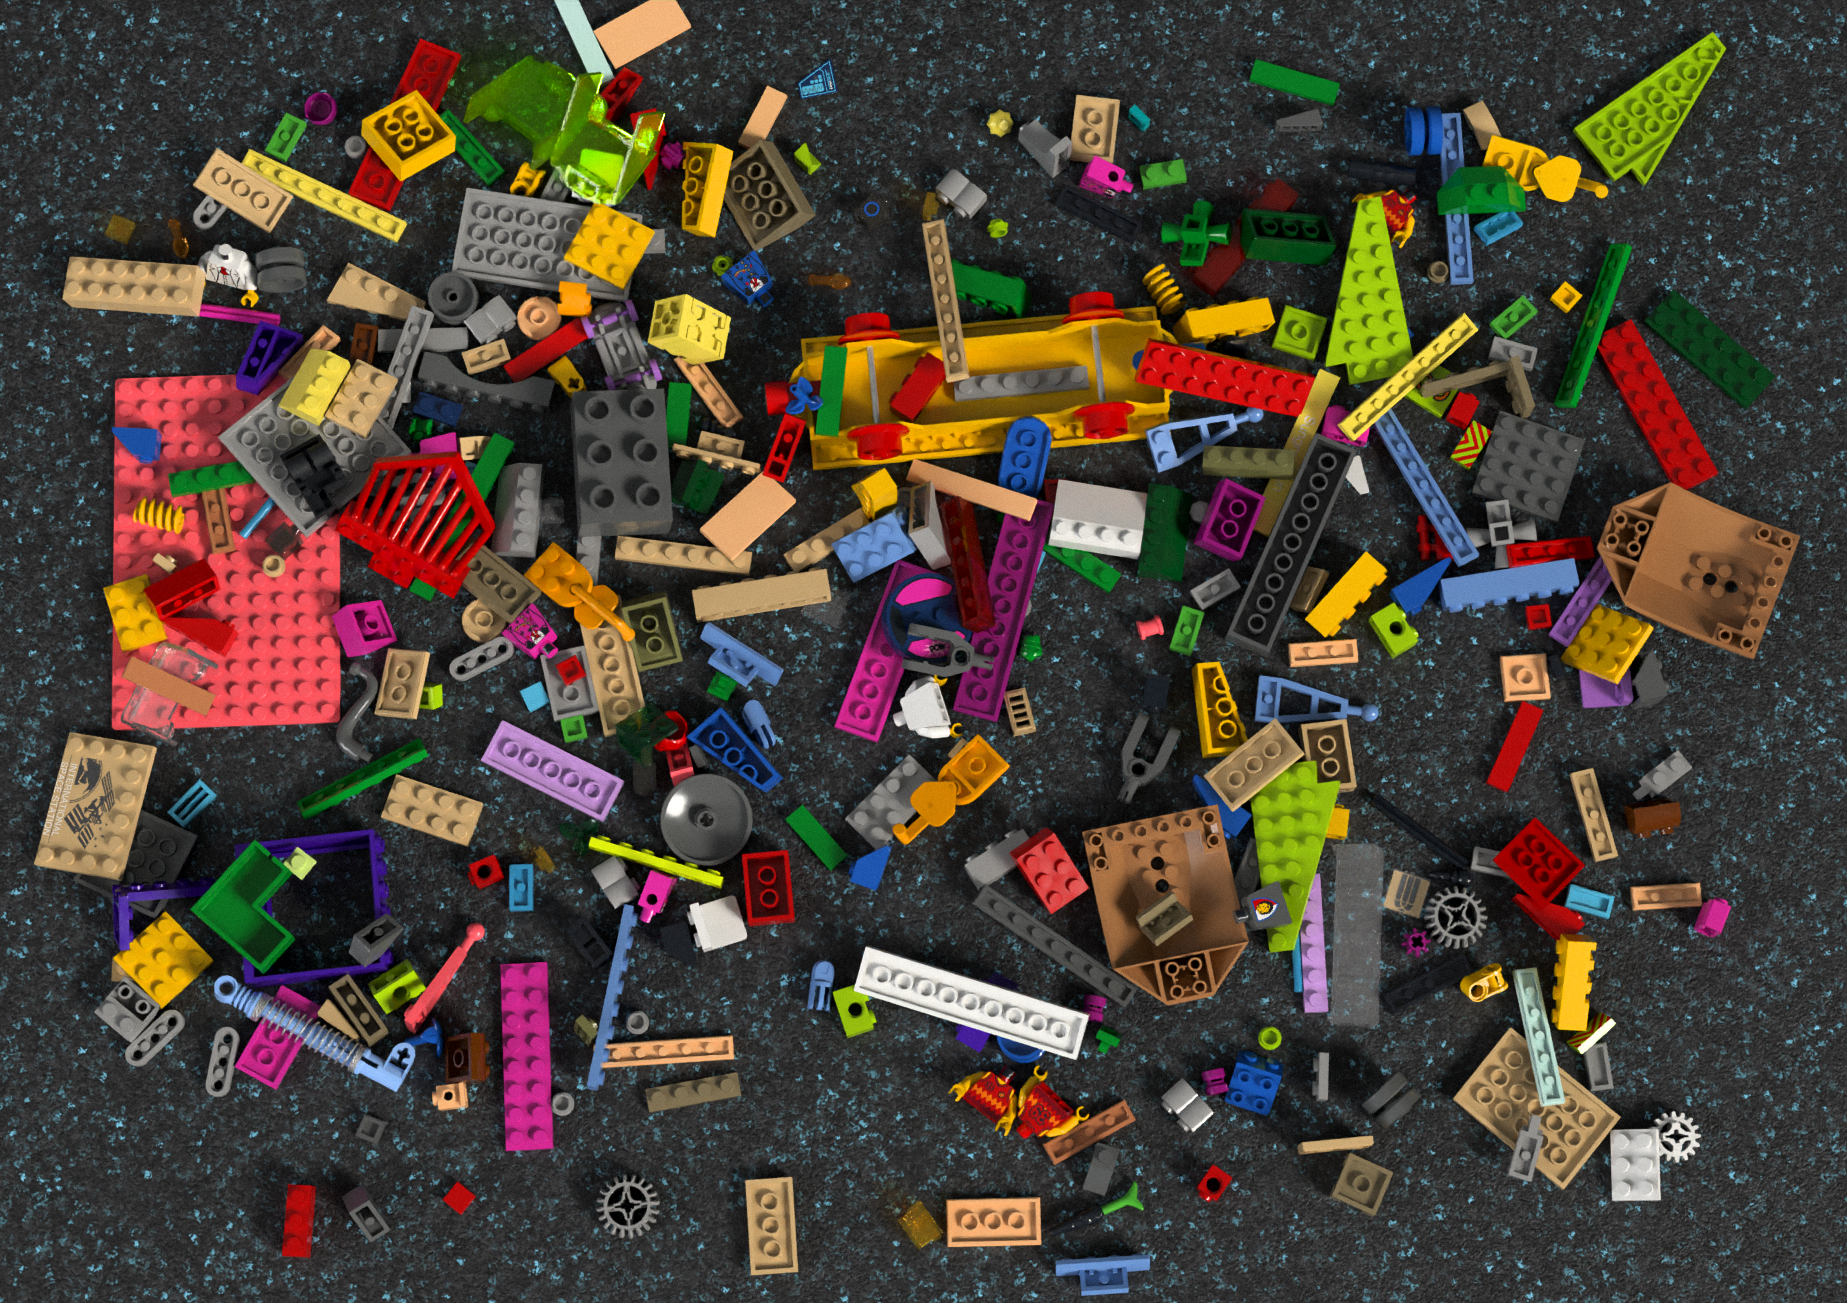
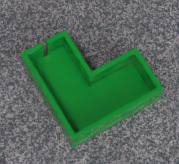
[190,840,295,974]

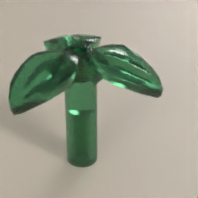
[559,819,599,857]

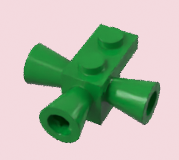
[1161,201,1232,266]

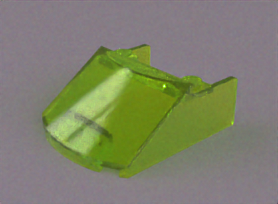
[463,55,593,171]
[550,72,665,205]

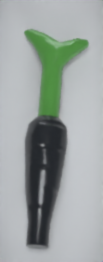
[1049,1181,1144,1237]

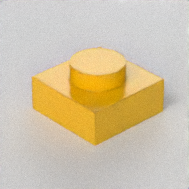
[1550,281,1582,314]

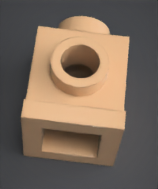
[432,1082,468,1111]

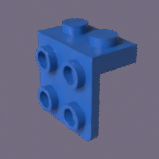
[1225,1050,1284,1115]

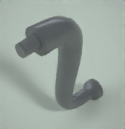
[336,661,378,762]

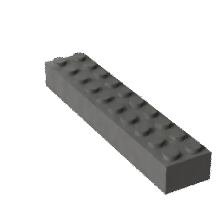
[1225,433,1357,658]

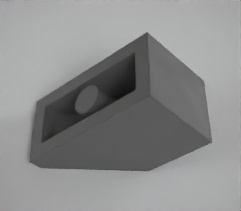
[349,913,403,967]
[1082,1142,1120,1196]
[342,1184,390,1243]

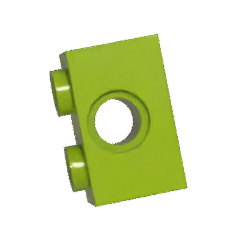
[1368,603,1418,659]
[368,959,426,1014]
[833,985,877,1038]

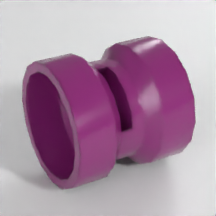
[1081,994,1107,1022]
[1201,1068,1229,1096]

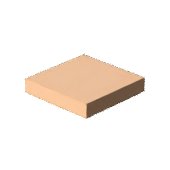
[1500,653,1551,702]

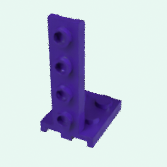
[112,877,217,951]

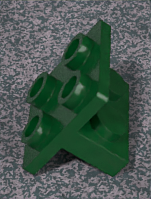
[671,459,724,515]

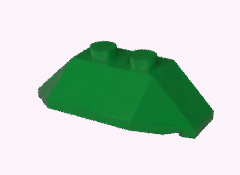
[1436,166,1526,215]

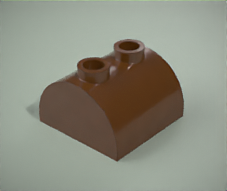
[1623,798,1681,838]
[445,1032,490,1084]

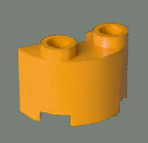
[558,281,592,317]

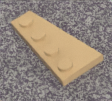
[327,263,427,321]

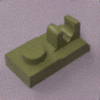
[574,1014,600,1047]

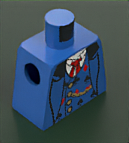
[721,250,774,307]

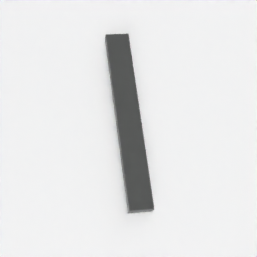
[971,884,1138,1008]

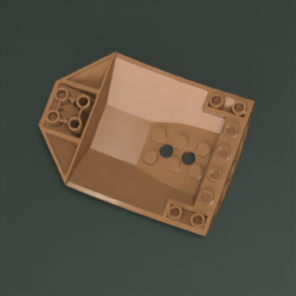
[1597,482,1800,660]
[1082,804,1249,1006]

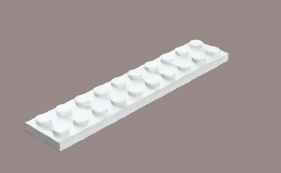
[854,945,1090,1060]

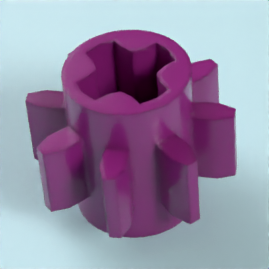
[660,141,686,170]
[1401,928,1431,958]

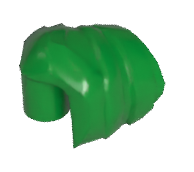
[408,418,433,445]
[1017,635,1042,662]

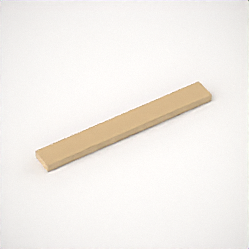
[922,219,970,383]

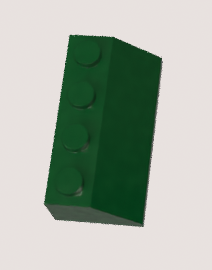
[1240,208,1336,265]
[1137,483,1192,582]

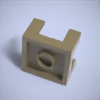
[1329,1153,1393,1217]

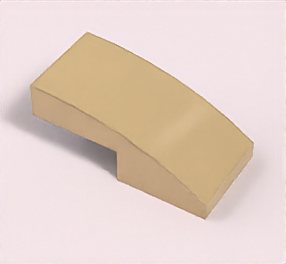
[1462,100,1502,150]

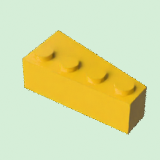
[682,142,733,237]
[1173,296,1275,346]
[851,468,897,521]
[1305,552,1388,638]
[1191,662,1248,758]
[1551,934,1597,1031]

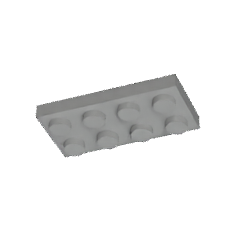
[845,755,937,849]

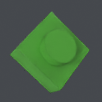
[560,714,588,743]

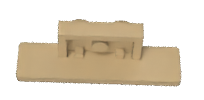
[672,431,761,475]

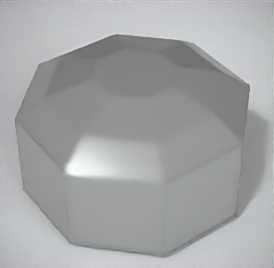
[1189,501,1209,524]

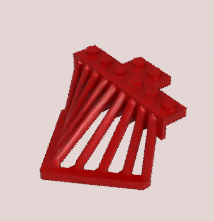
[335,451,496,599]

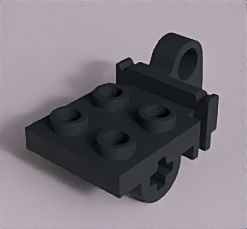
[280,434,348,519]

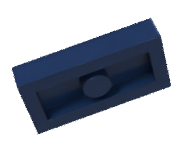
[412,391,463,428]

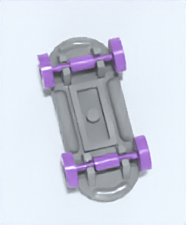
[581,299,662,390]

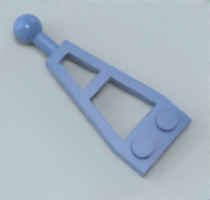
[1144,407,1263,472]
[1254,675,1379,724]

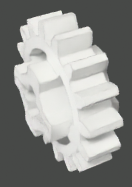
[1649,1111,1701,1163]

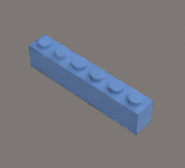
[1437,558,1579,613]

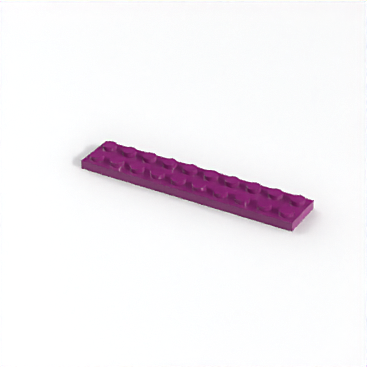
[953,500,1055,722]

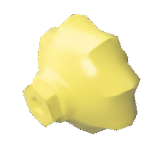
[987,109,1014,137]

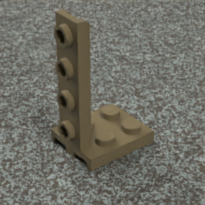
[1420,355,1535,419]

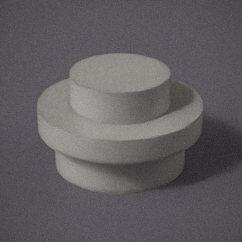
[626,1011,649,1034]
[551,1092,574,1116]

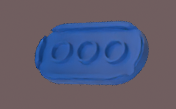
[997,416,1052,498]

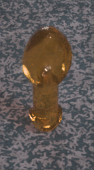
[168,219,189,259]
[807,273,851,290]

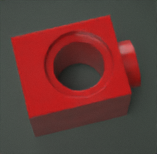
[1445,392,1480,430]
[467,855,505,889]
[1196,1164,1232,1203]

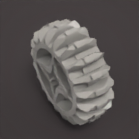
[1424,886,1487,949]
[596,1174,660,1238]

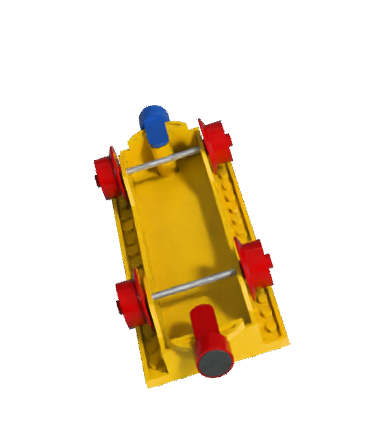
[764,292,1206,470]

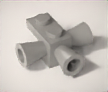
[1466,499,1537,569]

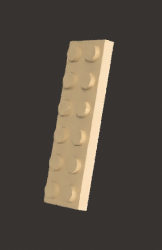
[580,595,649,737]

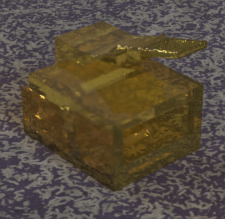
[897,1200,942,1250]

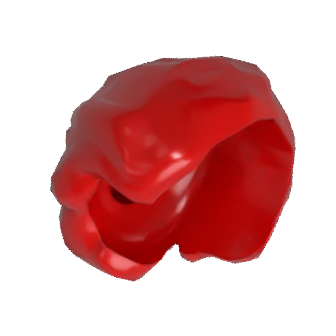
[643,710,689,752]

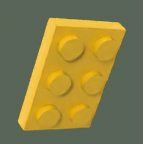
[103,574,168,653]

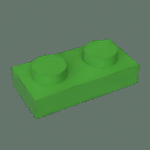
[265,113,307,162]
[1139,159,1187,190]
[1489,295,1538,339]
[1169,606,1205,656]

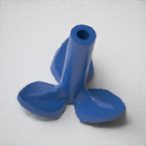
[785,377,823,414]
[404,1017,444,1057]

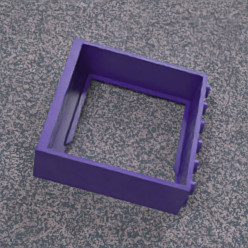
[234,829,395,988]

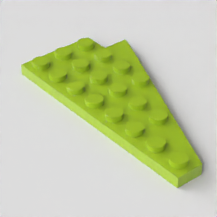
[1573,32,1726,186]
[1324,196,1413,385]
[1251,760,1341,953]

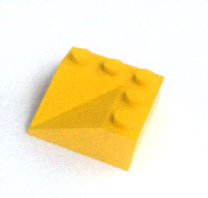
[361,90,456,181]

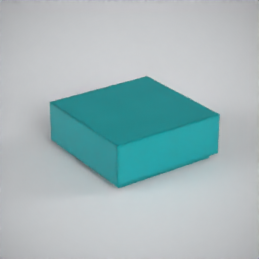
[1128,105,1150,132]

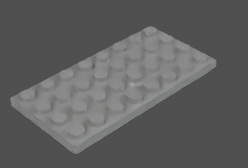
[452,188,643,302]

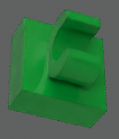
[707,671,738,703]
[1095,1024,1122,1054]

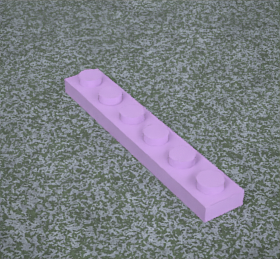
[1300,873,1328,1013]

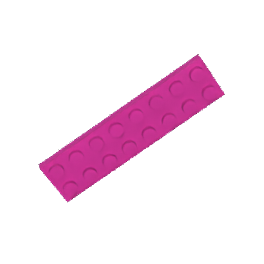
[835,560,939,743]
[500,962,554,1151]

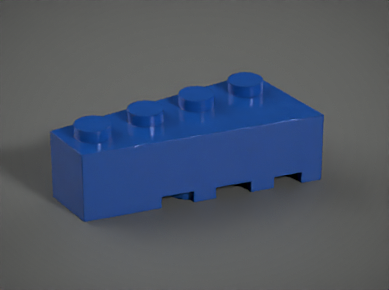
[687,707,783,793]

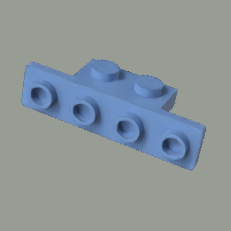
[700,622,784,687]
[1056,1253,1150,1296]

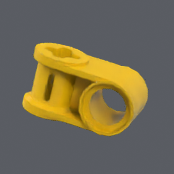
[510,161,546,198]
[547,356,586,399]
[1460,963,1508,1002]

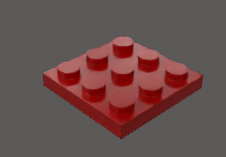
[1493,818,1585,909]

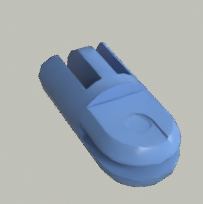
[742,700,776,749]
[807,960,834,1012]

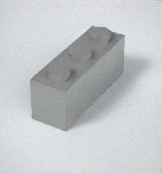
[964,829,1029,891]

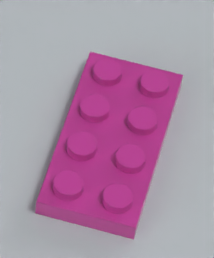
[235,985,321,1090]

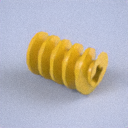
[1142,264,1187,315]
[133,496,185,534]

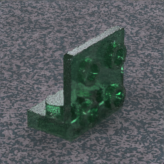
[615,703,678,768]

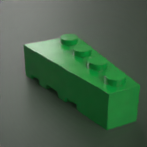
[951,259,1033,319]

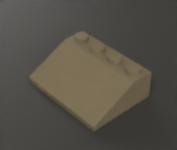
[723,140,816,251]

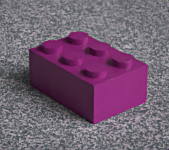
[1193,479,1266,562]

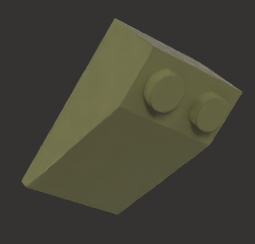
[621,590,683,672]

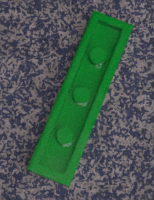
[1249,59,1340,106]
[439,109,506,187]
[816,346,848,437]

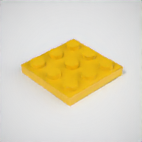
[564,200,655,290]
[1560,604,1653,684]
[113,911,214,1009]

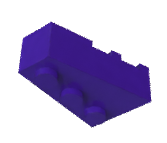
[236,321,303,396]
[955,971,1019,1052]

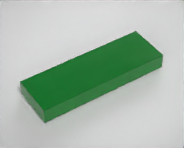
[666,382,692,449]
[785,804,848,872]

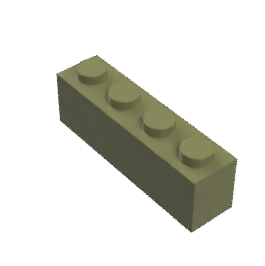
[1202,445,1295,480]

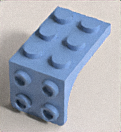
[831,502,918,583]

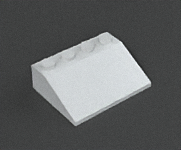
[1048,479,1147,559]

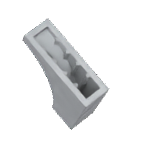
[1018,119,1072,178]
[908,481,954,570]

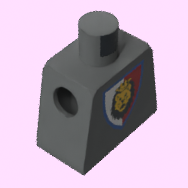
[1233,881,1292,930]

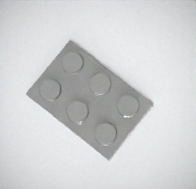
[540,645,599,722]

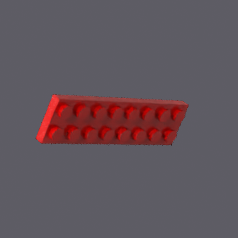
[348,38,461,212]
[1596,319,1718,490]
[1134,338,1315,417]

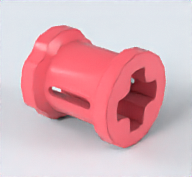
[1136,615,1164,640]

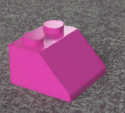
[332,600,398,657]

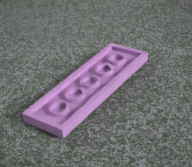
[481,720,624,822]

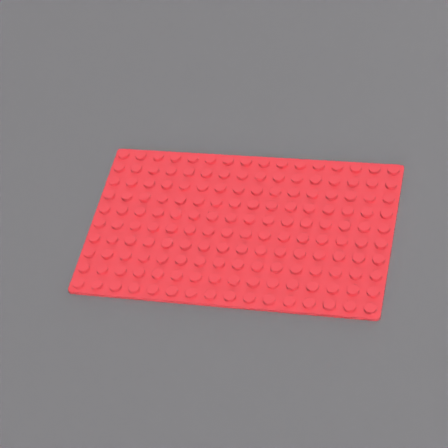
[112,374,341,731]

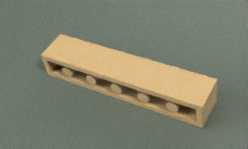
[692,567,832,623]

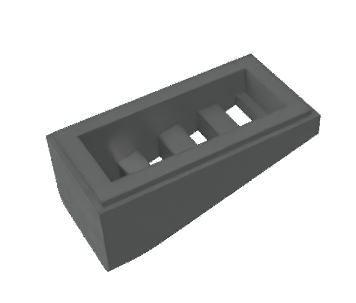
[1274,108,1323,132]

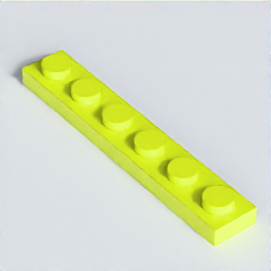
[588,835,724,889]

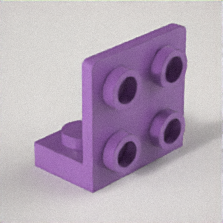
[1578,666,1633,708]

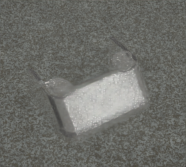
[121,642,219,747]

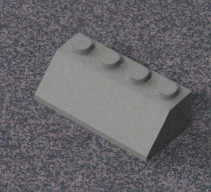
[491,463,545,558]

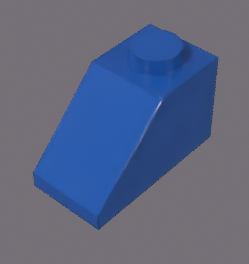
[112,427,162,464]
[848,843,893,891]

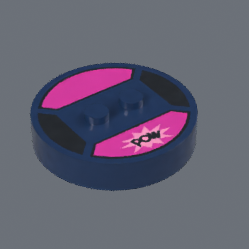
[882,573,974,664]

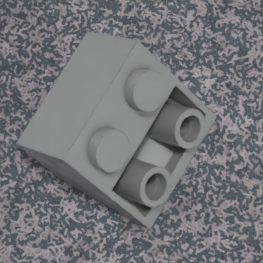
[94,976,161,1043]

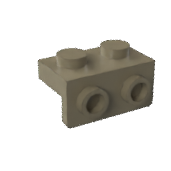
[1136,891,1193,946]

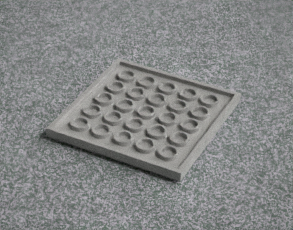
[218,376,411,538]

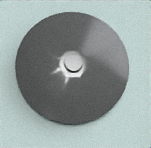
[660,773,753,866]

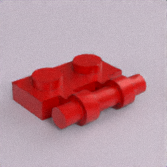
[1416,515,1457,561]

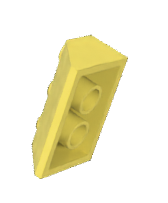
[278,348,351,426]

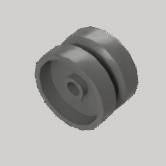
[255,247,307,293]
[428,272,480,326]
[1362,1071,1422,1130]

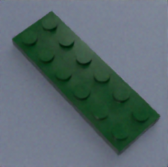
[1643,289,1776,410]

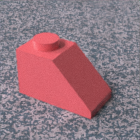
[666,742,695,786]

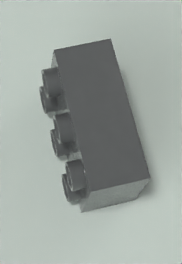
[570,389,673,537]

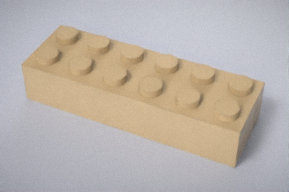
[62,257,206,317]

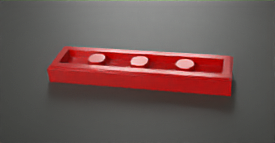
[503,317,588,383]
[1505,536,1595,568]
[1486,701,1544,793]

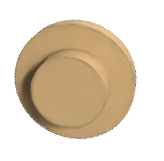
[262,555,286,577]

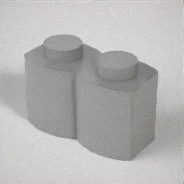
[936,169,987,219]
[464,295,517,346]
[591,856,640,910]
[1161,1078,1214,1133]

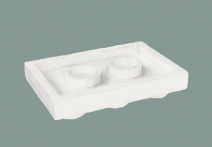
[1610,1129,1661,1201]

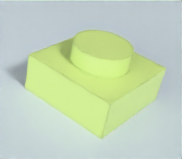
[284,846,317,880]

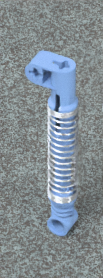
[214,975,415,1092]

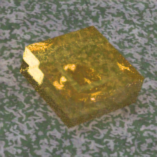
[922,192,939,221]
[105,215,136,244]
[534,847,557,873]

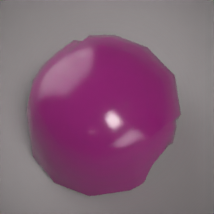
[304,92,338,125]

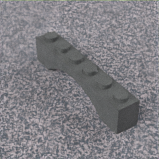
[418,352,557,413]

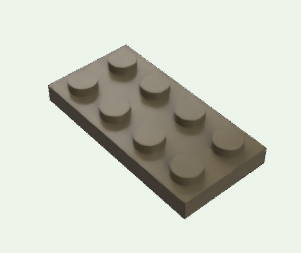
[454,536,541,624]

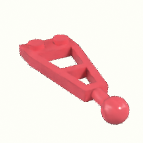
[404,922,485,1034]

